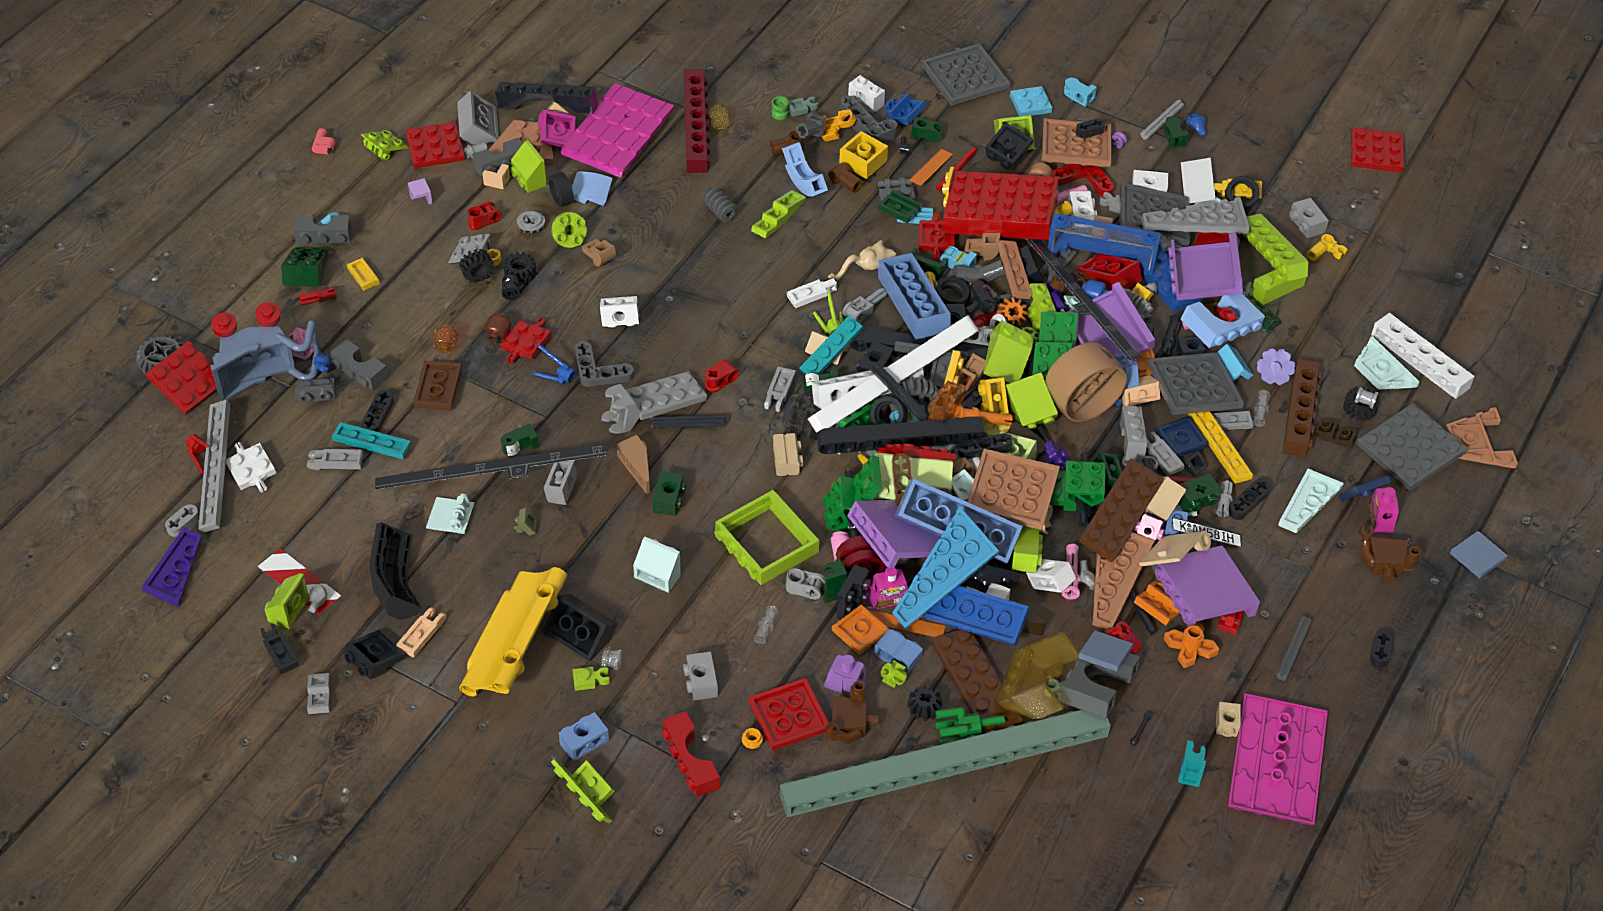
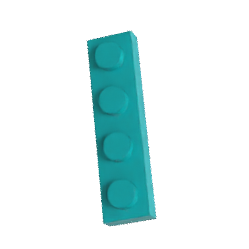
[799,315,863,375]
[332,422,411,459]

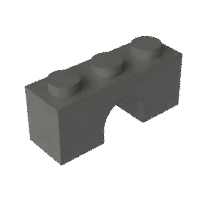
[472,138,523,179]
[294,215,351,244]
[330,339,389,391]

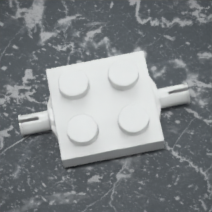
[226,442,276,492]

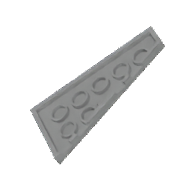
[1141,197,1250,234]

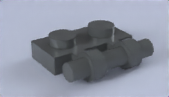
[877,177,915,202]

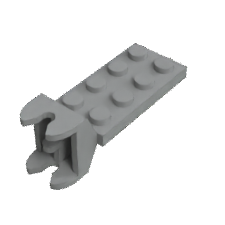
[601,371,707,434]

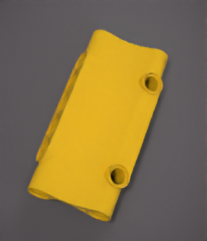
[459,567,567,696]

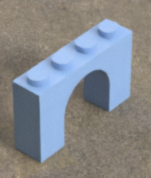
[1181,294,1265,348]

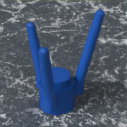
[533,345,577,384]

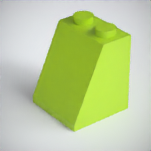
[1005,372,1058,430]

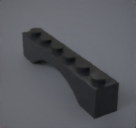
[495,82,598,114]

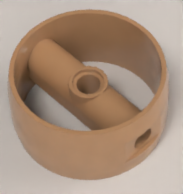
[1045,342,1127,422]

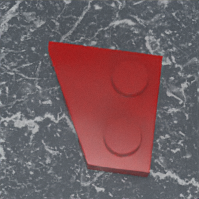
[1195,232,1229,246]

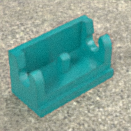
[1178,740,1206,787]

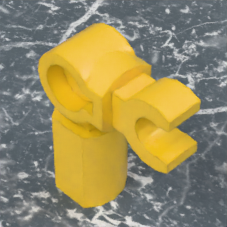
[1306,234,1348,261]

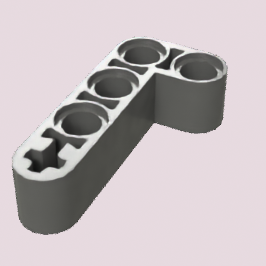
[840,96,897,144]

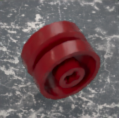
[836,536,885,582]

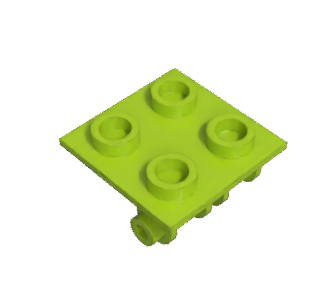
[361,130,409,160]

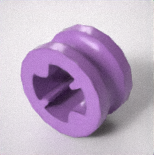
[1111,131,1127,149]

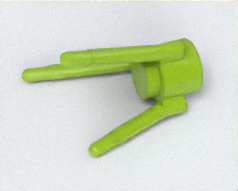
[813,291,843,336]

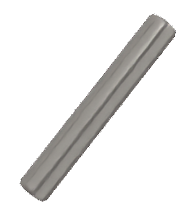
[1140,100,1184,140]

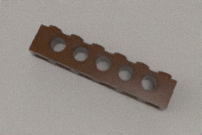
[1282,359,1322,457]

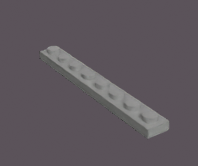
[198,400,231,533]

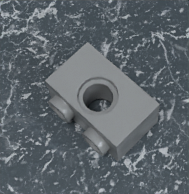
[1289,198,1329,238]
[544,460,578,505]
[683,652,718,701]

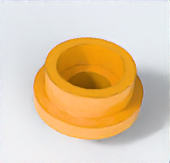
[742,728,763,749]

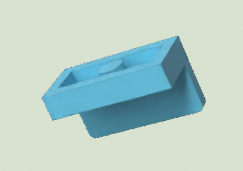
[1217,344,1253,382]

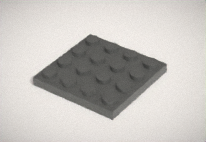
[921,43,1010,106]
[1120,182,1190,246]
[1147,352,1244,415]
[1356,403,1468,491]

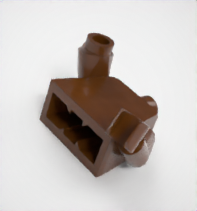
[1359,526,1421,583]
[825,681,879,744]

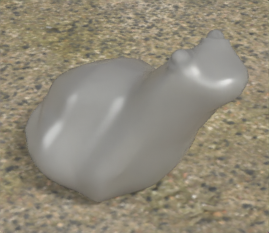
[1079,560,1095,590]
[308,584,328,613]

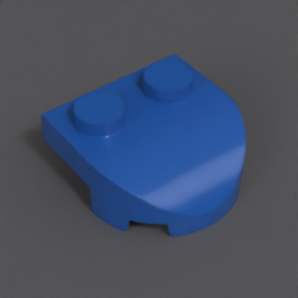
[884,94,926,125]

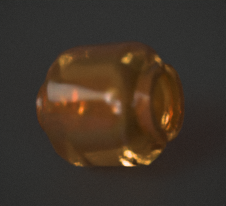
[433,324,458,353]

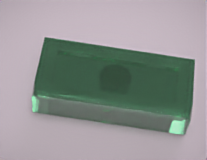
[1249,300,1282,332]

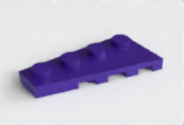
[142,527,202,607]

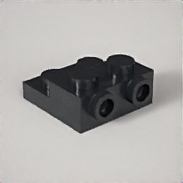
[985,122,1033,170]
[970,560,1021,586]
[836,565,871,619]
[344,630,405,680]

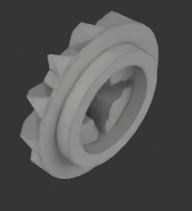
[517,211,545,234]

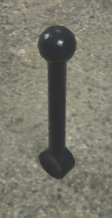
[1130,712,1152,746]

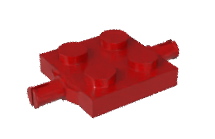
[919,212,954,259]
[500,317,552,364]

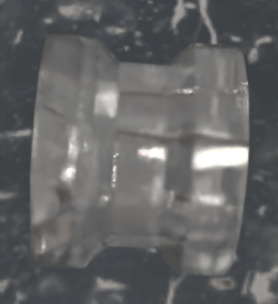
[601,647,622,670]

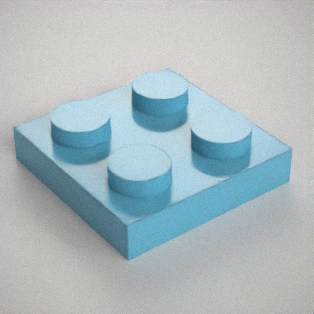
[1010,86,1052,116]

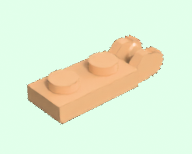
[397,607,446,657]

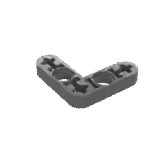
[575,341,634,387]

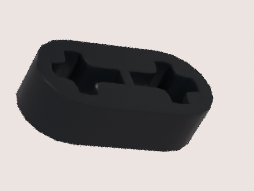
[1075,119,1105,138]
[1370,631,1393,667]

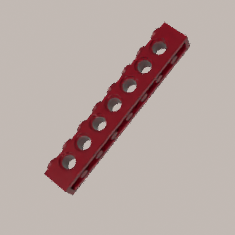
[684,69,711,173]

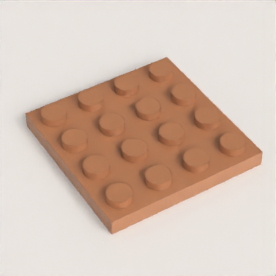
[1042,118,1111,167]
[967,449,1060,530]

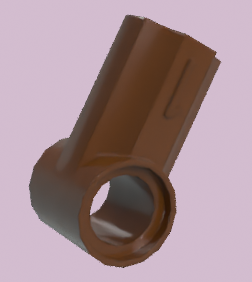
[770,130,804,155]
[828,162,863,193]

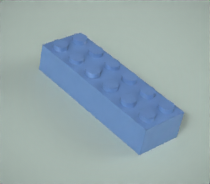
[878,253,950,339]
[894,478,1023,564]

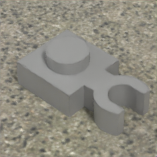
[1099,192,1120,214]

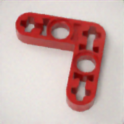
[1052,164,1114,197]

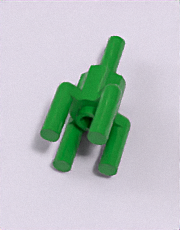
[935,707,1005,745]

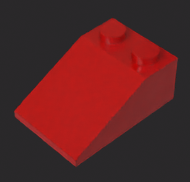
[1076,253,1142,291]

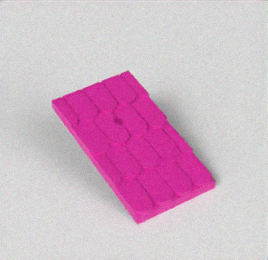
[561,83,674,178]
[1228,693,1328,825]

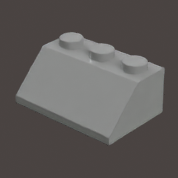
[457,90,499,144]

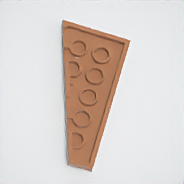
[1092,532,1155,630]

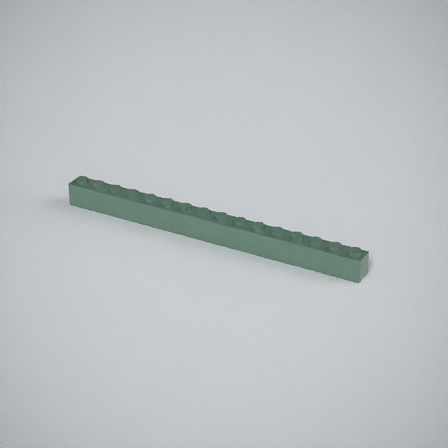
[780,710,1111,817]

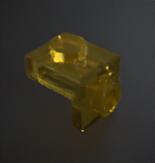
[709,105,730,130]

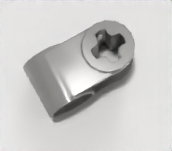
[785,568,825,600]

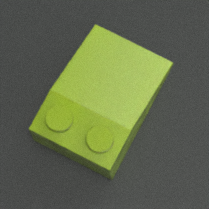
[983,320,1034,384]

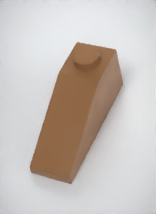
[617,435,650,494]

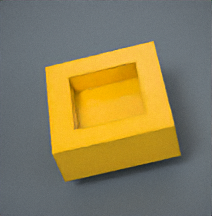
[1132,283,1153,302]

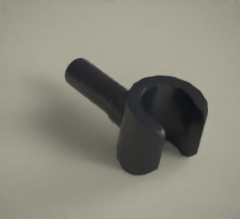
[899,137,910,155]

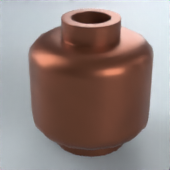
[484,313,511,342]

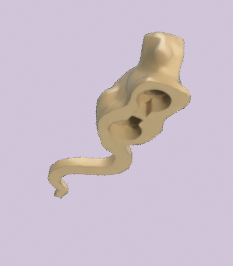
[828,240,896,280]

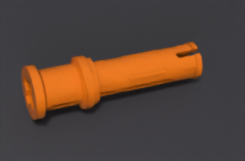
[954,405,1013,426]

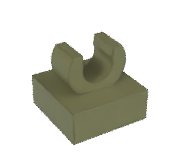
[514,508,537,536]

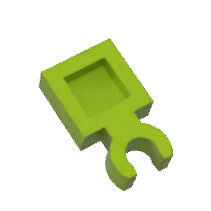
[572,667,610,691]

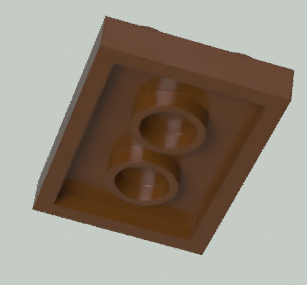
[413,360,462,410]

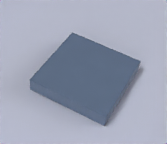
[1450,531,1508,579]
[1079,631,1133,672]

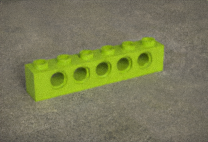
[1241,213,1308,281]

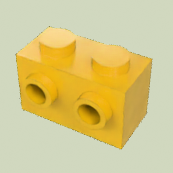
[978,377,1009,414]

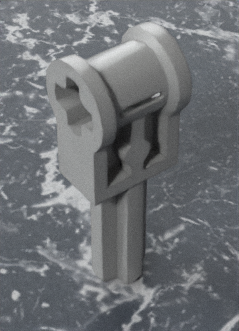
[842,288,887,323]

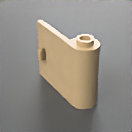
[1139,531,1211,566]

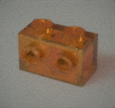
[927,380,964,420]

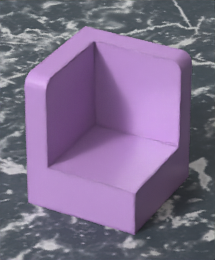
[408,178,432,204]

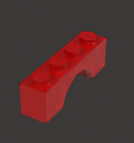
[661,711,720,797]

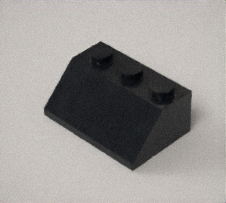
[542,594,618,661]

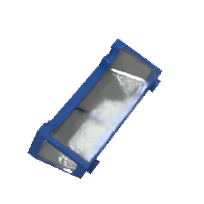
[1048,213,1161,276]

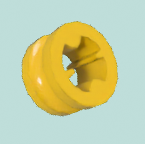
[487,249,501,266]

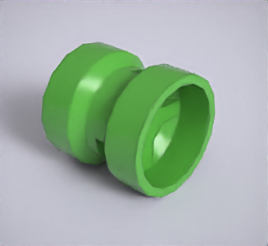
[772,96,789,120]

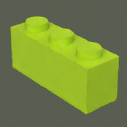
[1252,270,1306,305]
[1012,524,1043,573]

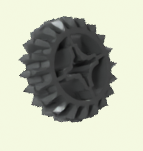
[136,334,184,376]
[889,377,940,414]

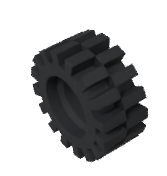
[459,249,495,283]
[503,252,536,285]
[1343,386,1380,421]

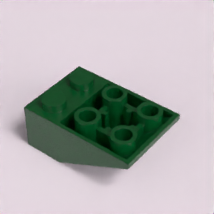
[281,247,328,287]

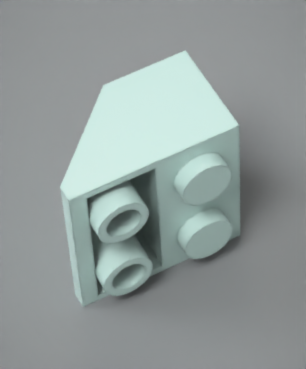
[633,537,681,593]

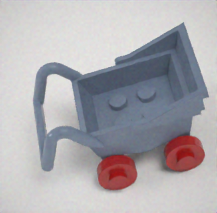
[211,302,321,401]

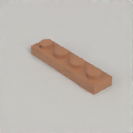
[997,240,1032,299]

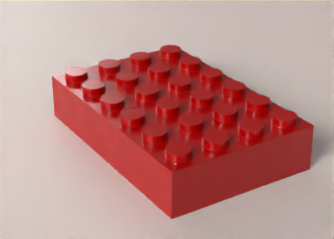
[943,171,1059,240]

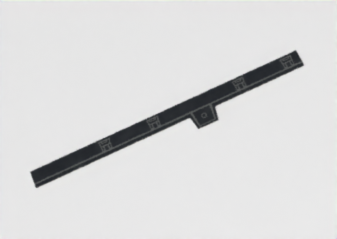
[1027,239,1142,361]
[375,444,608,490]

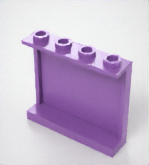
[1168,233,1243,301]
[1060,282,1155,356]
[848,500,940,568]
[1155,545,1260,626]

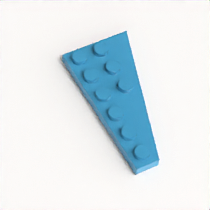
[892,506,999,629]

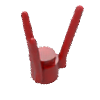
[186,434,229,474]

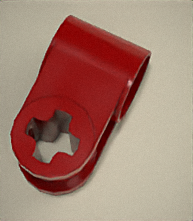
[467,201,502,230]
[704,359,739,393]
[1104,621,1142,655]

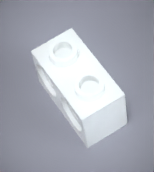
[1068,191,1097,228]

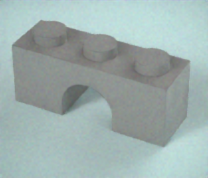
[1120,406,1147,460]

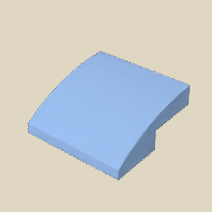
[572,171,612,206]

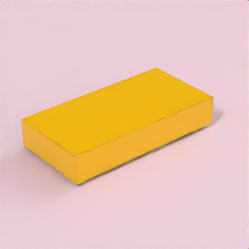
[347,258,380,291]

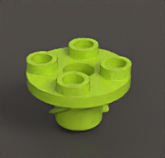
[551,212,587,248]

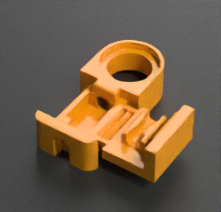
[822,110,856,142]

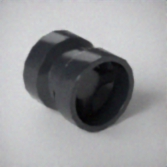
[501,275,520,300]

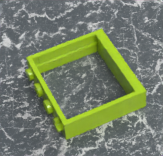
[714,490,819,585]

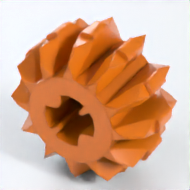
[997,297,1028,327]

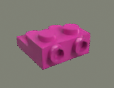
[538,109,575,147]

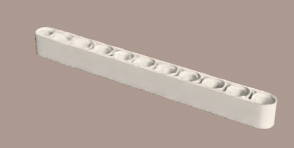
[808,315,979,433]

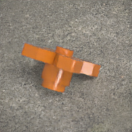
[1163,621,1219,668]

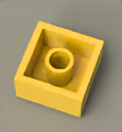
[839,131,888,179]

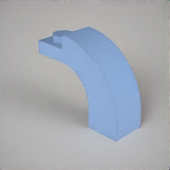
[782,142,828,196]

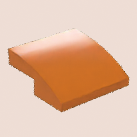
[1134,579,1180,625]

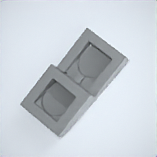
[307,673,330,714]

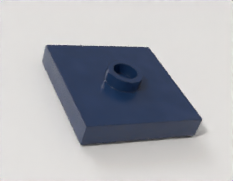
[1156,417,1209,458]
[1339,476,1391,502]

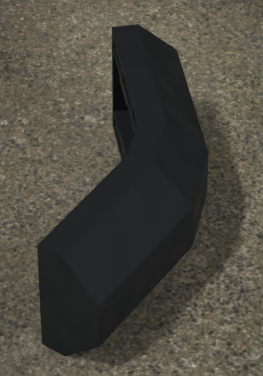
[369,522,422,620]

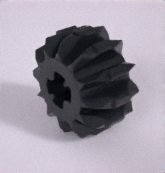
[907,685,943,721]

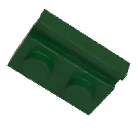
[878,190,922,223]

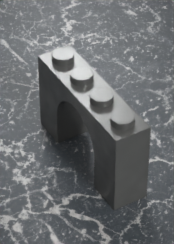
[1058,653,1140,719]

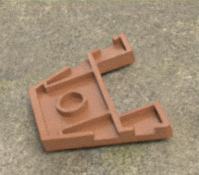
[489,120,554,164]
[1445,407,1518,468]

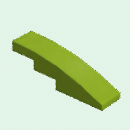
[751,190,806,238]

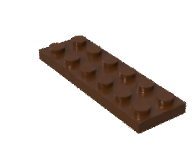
[1079,458,1164,562]
[931,629,1024,734]

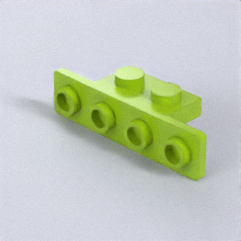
[1027,283,1056,338]
[551,759,615,824]

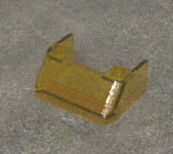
[996,632,1080,719]

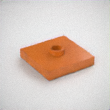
[832,604,889,655]

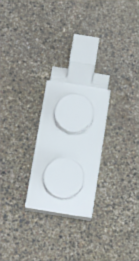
[787,278,837,308]

